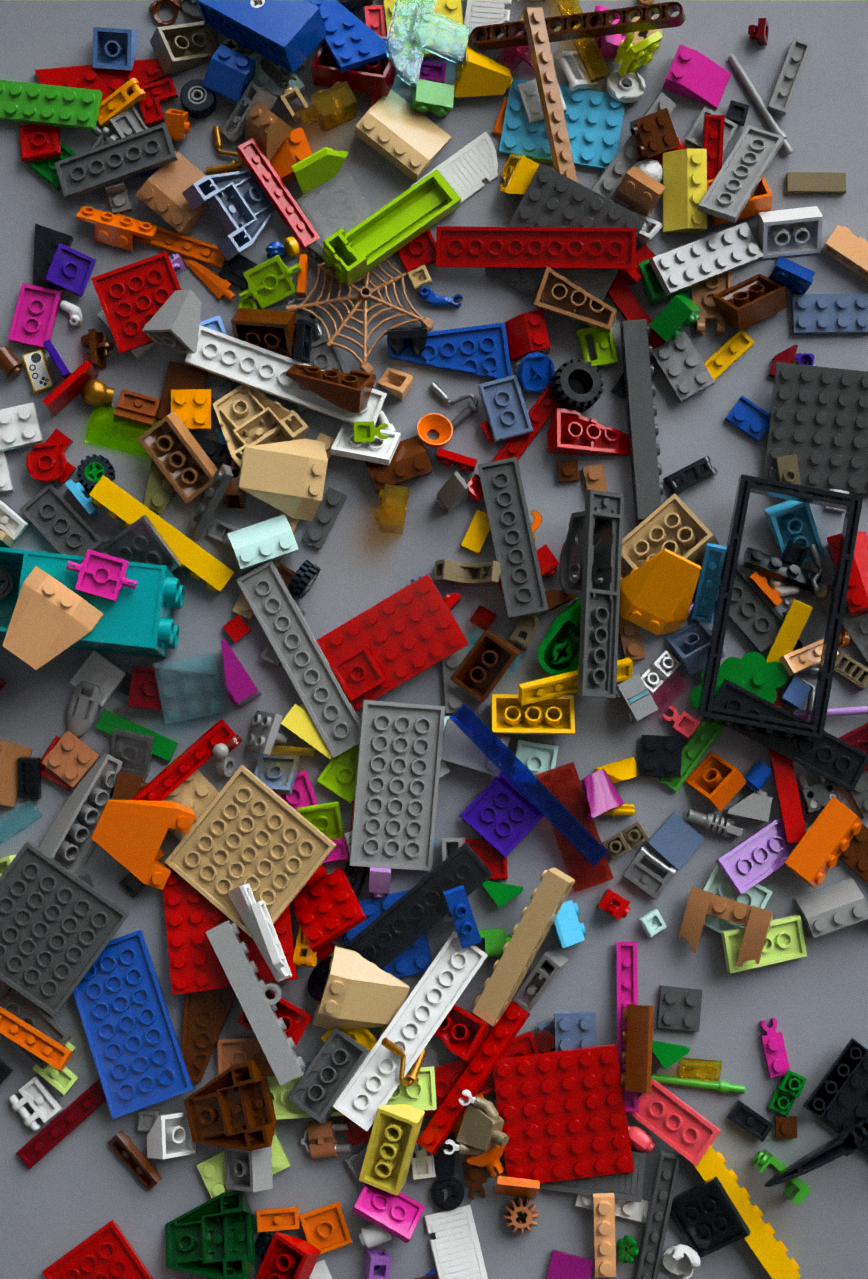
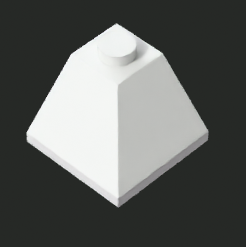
[147,1112,196,1159]

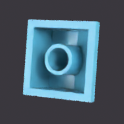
[552,900,586,948]

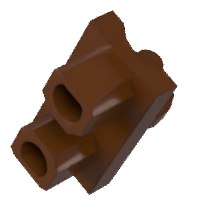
[81,328,114,369]

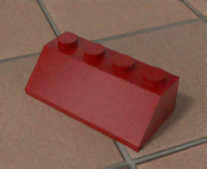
[827,532,868,618]
[255,1232,321,1279]

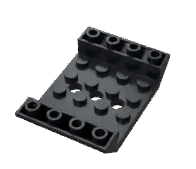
[803,1038,868,1156]

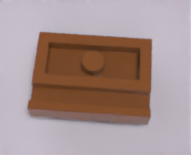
[113,389,161,427]

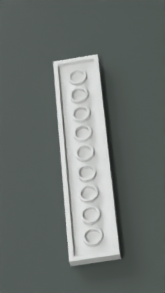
[185,325,387,427]
[332,931,488,1131]

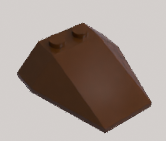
[184,1061,277,1151]

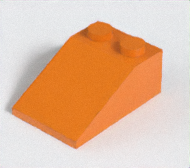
[269,127,313,183]

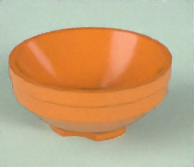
[417,413,453,448]

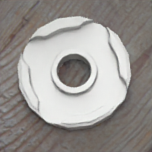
[606,70,646,103]

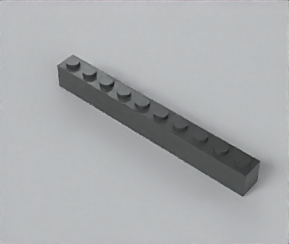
[620,319,663,522]

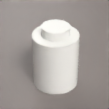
[359,1224,392,1249]

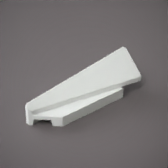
[228,883,292,982]

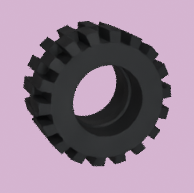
[549,358,604,413]

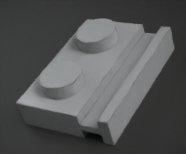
[110,107,148,139]

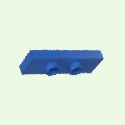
[443,885,482,949]

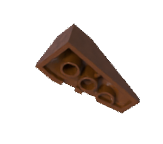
[286,364,376,413]

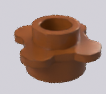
[838,628,850,648]

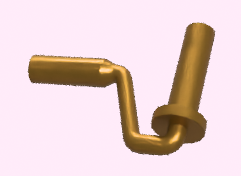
[206,126,244,175]
[381,1038,427,1087]

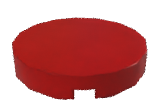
[26,443,67,483]

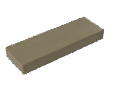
[786,172,846,194]

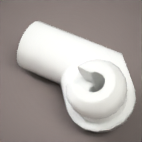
[60,300,83,326]
[770,578,799,596]

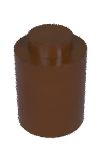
[0,346,23,378]

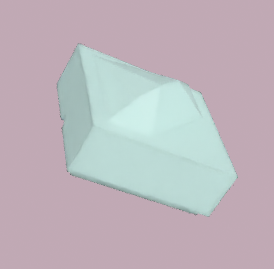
[638,909,667,938]

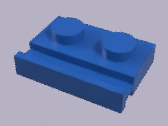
[725,395,770,442]

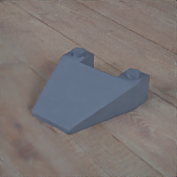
[182,170,276,261]

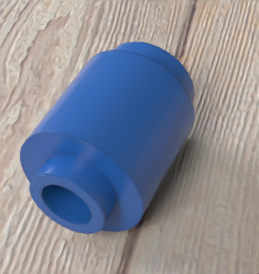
[744,761,773,792]

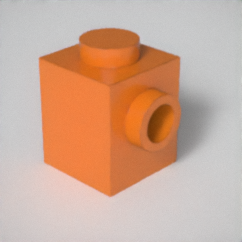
[165,108,191,141]

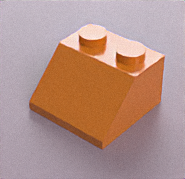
[685,751,747,812]

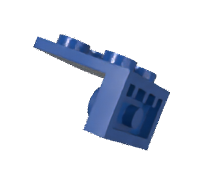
[769,256,815,294]

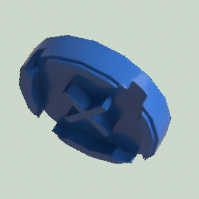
[517,352,555,393]

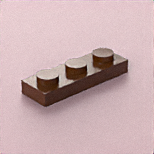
[107,1130,162,1191]

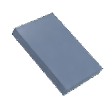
[478,375,533,443]

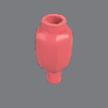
[628,1126,655,1153]

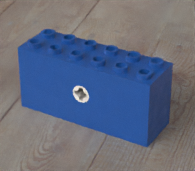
[195,0,327,73]

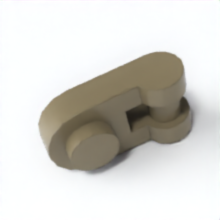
[509,615,539,651]

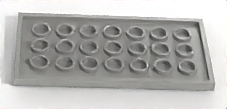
[349,700,445,871]

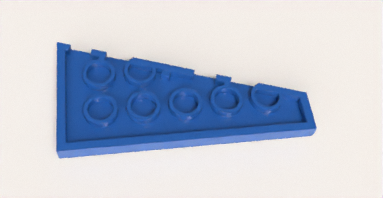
[305,0,396,73]
[387,322,512,379]

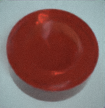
[226,734,242,752]
[534,1030,555,1052]

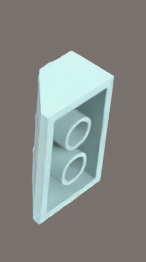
[227,514,299,572]

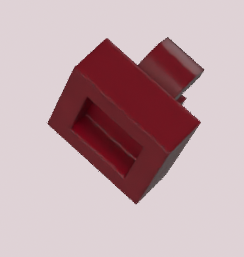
[748,18,769,46]

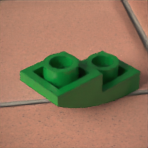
[767,1069,807,1116]

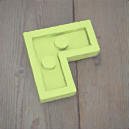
[32,1041,79,1095]

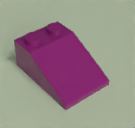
[221,639,261,707]

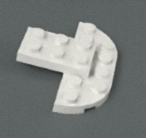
[0,402,43,492]

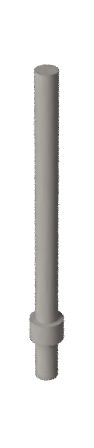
[728,54,793,156]

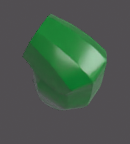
[537,598,581,676]

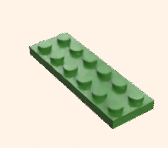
[0,80,103,131]

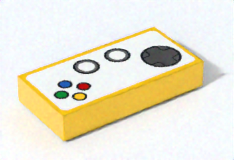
[22,349,55,394]

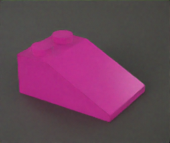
[663,44,731,109]

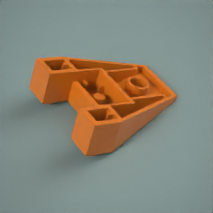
[91,799,196,890]

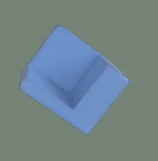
[780,677,811,710]

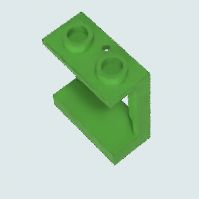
[752,1149,812,1206]

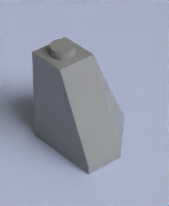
[142,289,202,354]

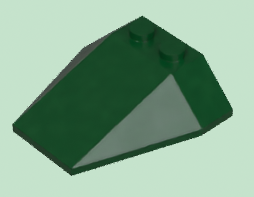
[165,1191,255,1279]

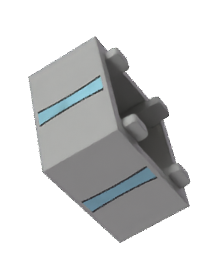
[614,673,659,725]

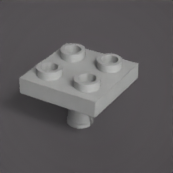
[245,710,288,755]

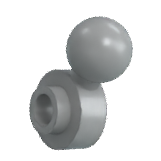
[212,743,236,777]

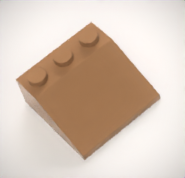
[136,151,210,236]

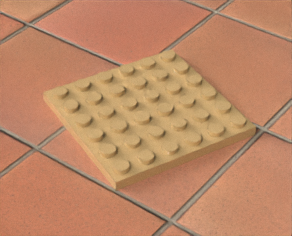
[165,765,337,939]

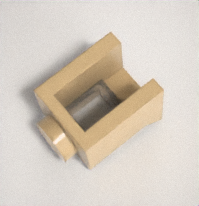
[280,86,312,122]

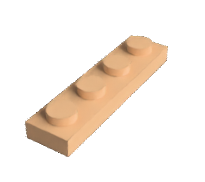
[593,1193,616,1278]

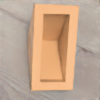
[377,367,414,401]

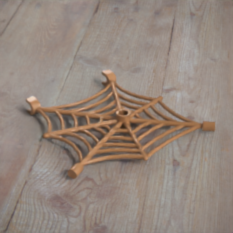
[285,259,435,374]

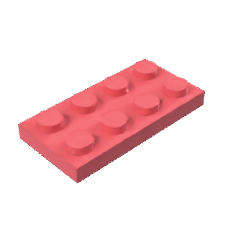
[629,1079,721,1166]

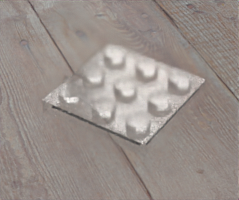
[296,170,374,243]

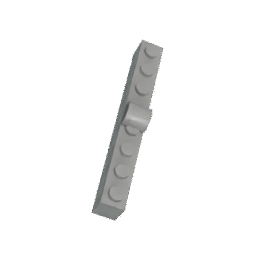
[205,920,306,1086]

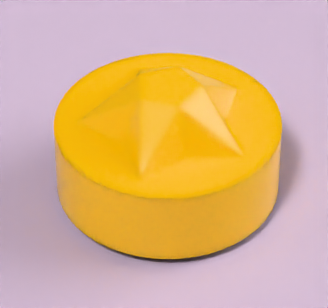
[283,236,300,257]

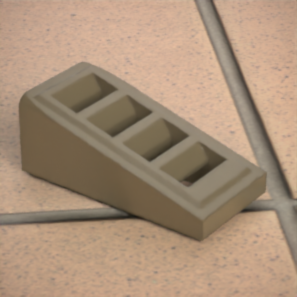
[834,651,868,691]

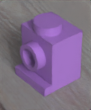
[364,1249,392,1279]

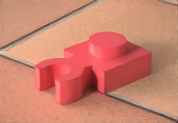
[662,706,701,740]

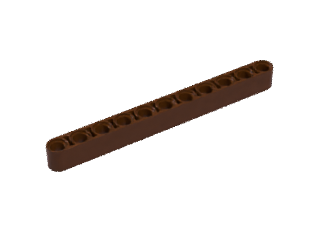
[470,1,686,51]

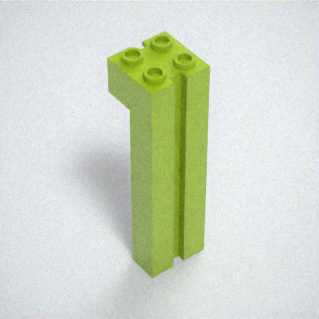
[323,169,461,287]

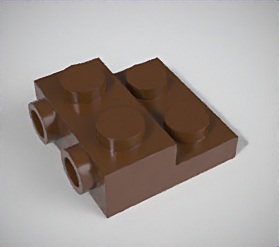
[630,108,680,160]

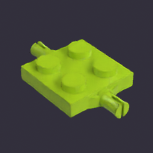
[238,254,302,309]

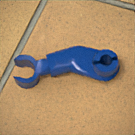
[419,286,463,308]

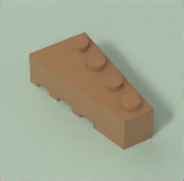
[534,266,617,332]

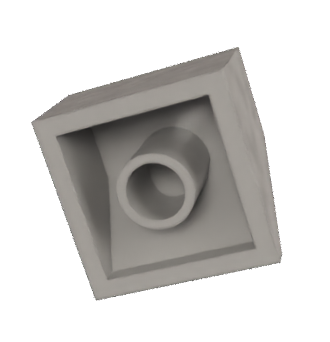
[224,1146,273,1193]

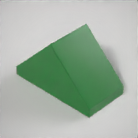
[482,881,523,908]
[652,1040,690,1069]

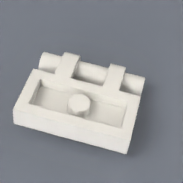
[8,1076,62,1132]

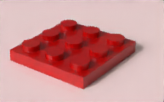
[291,867,367,952]

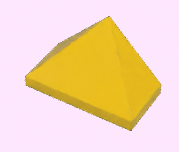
[595,756,640,784]

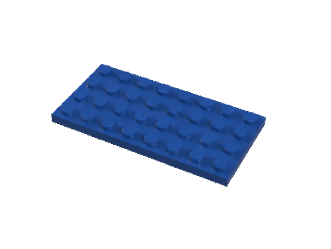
[73,930,194,1119]

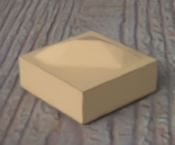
[407,264,434,292]

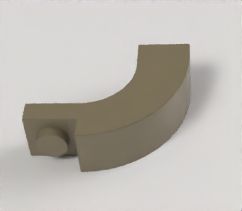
[433,559,501,586]

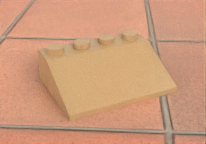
[354,89,452,182]
[622,493,718,569]

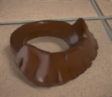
[149,0,182,25]

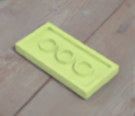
[721,915,807,974]
[196,1132,291,1198]

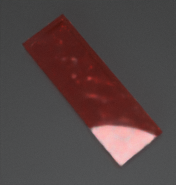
[534,762,614,892]

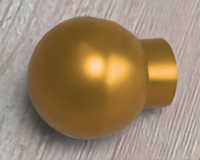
[81,379,115,407]

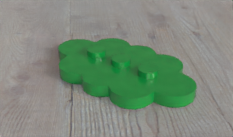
[689,652,789,710]

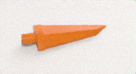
[181,258,236,301]

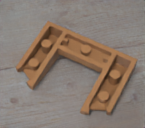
[678,887,774,967]

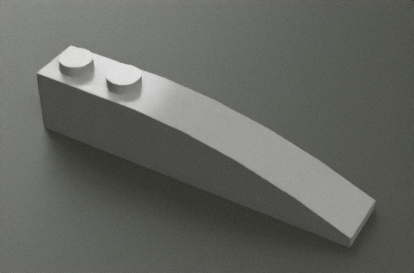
[38,753,123,876]

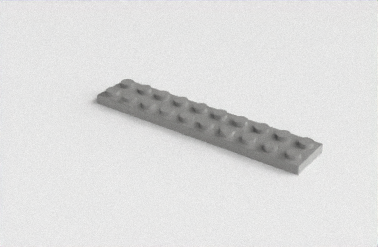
[236,560,361,758]

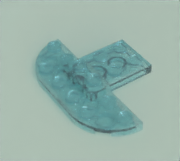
[386,0,471,87]

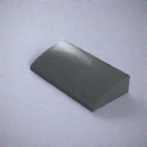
[287,1027,371,1124]

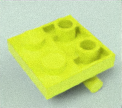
[614,31,663,77]

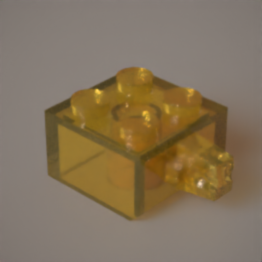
[300,81,358,131]
[375,484,409,535]

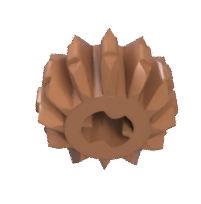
[503,1197,539,1235]

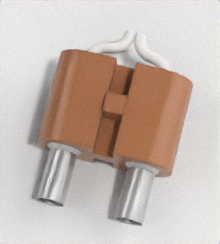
[301,1120,352,1159]

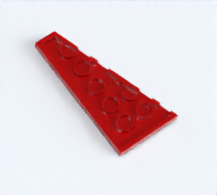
[35,58,166,102]

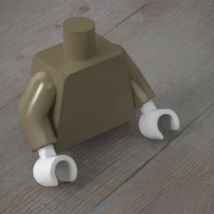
[443,1090,509,1155]

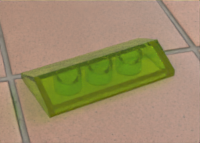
[85,405,160,459]

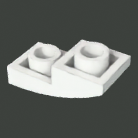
[641,650,681,695]

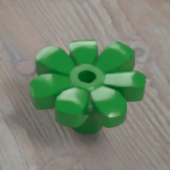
[617,1235,639,1263]

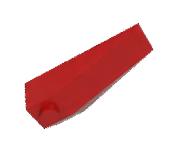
[547,408,630,456]
[435,1004,493,1061]

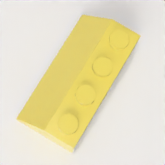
[662,148,707,233]
[359,1104,425,1196]

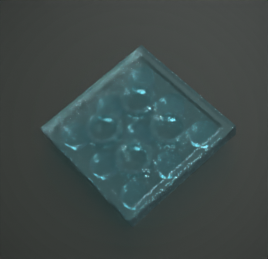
[153,652,226,725]

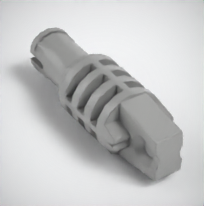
[686,809,743,838]

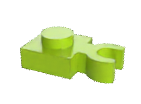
[354,421,389,442]

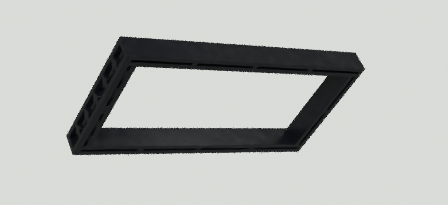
[697,474,863,743]

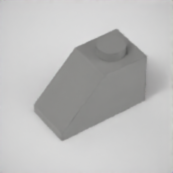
[725,791,773,822]

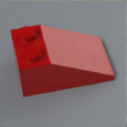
[237,989,313,1050]

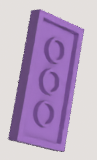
[715,816,799,895]

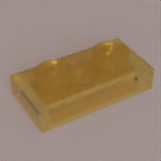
[677,1058,722,1081]

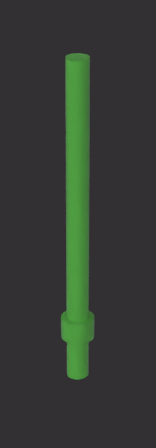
[651,1074,745,1094]

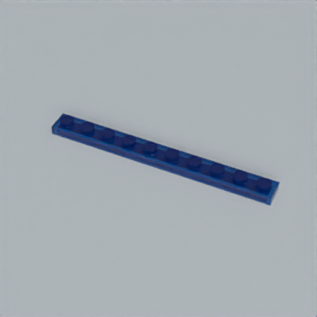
[449,703,608,867]

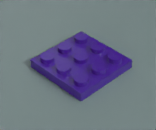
[460,771,547,858]

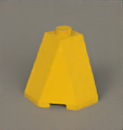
[453,45,513,98]
[499,154,540,194]

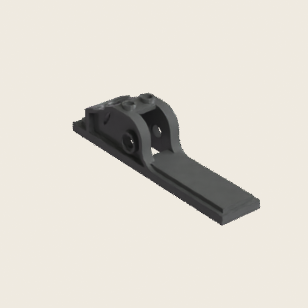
[559,489,624,699]

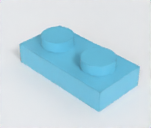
[65,479,99,518]

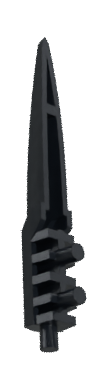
[764,1118,868,1187]

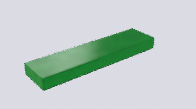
[95,709,178,762]

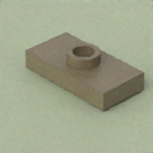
[776,454,801,485]

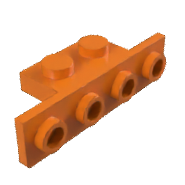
[76,206,158,251]

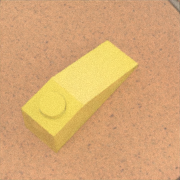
[281,703,333,760]

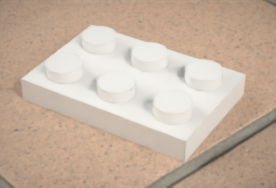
[331,422,401,466]

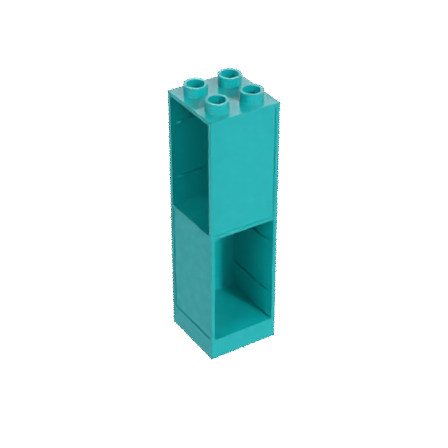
[0,547,185,658]

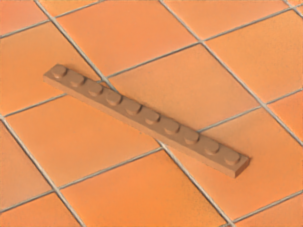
[522,7,578,183]
[582,463,646,661]

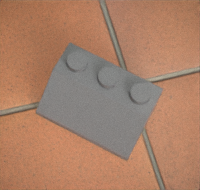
[794,878,868,938]

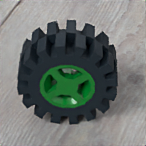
[77,454,115,491]

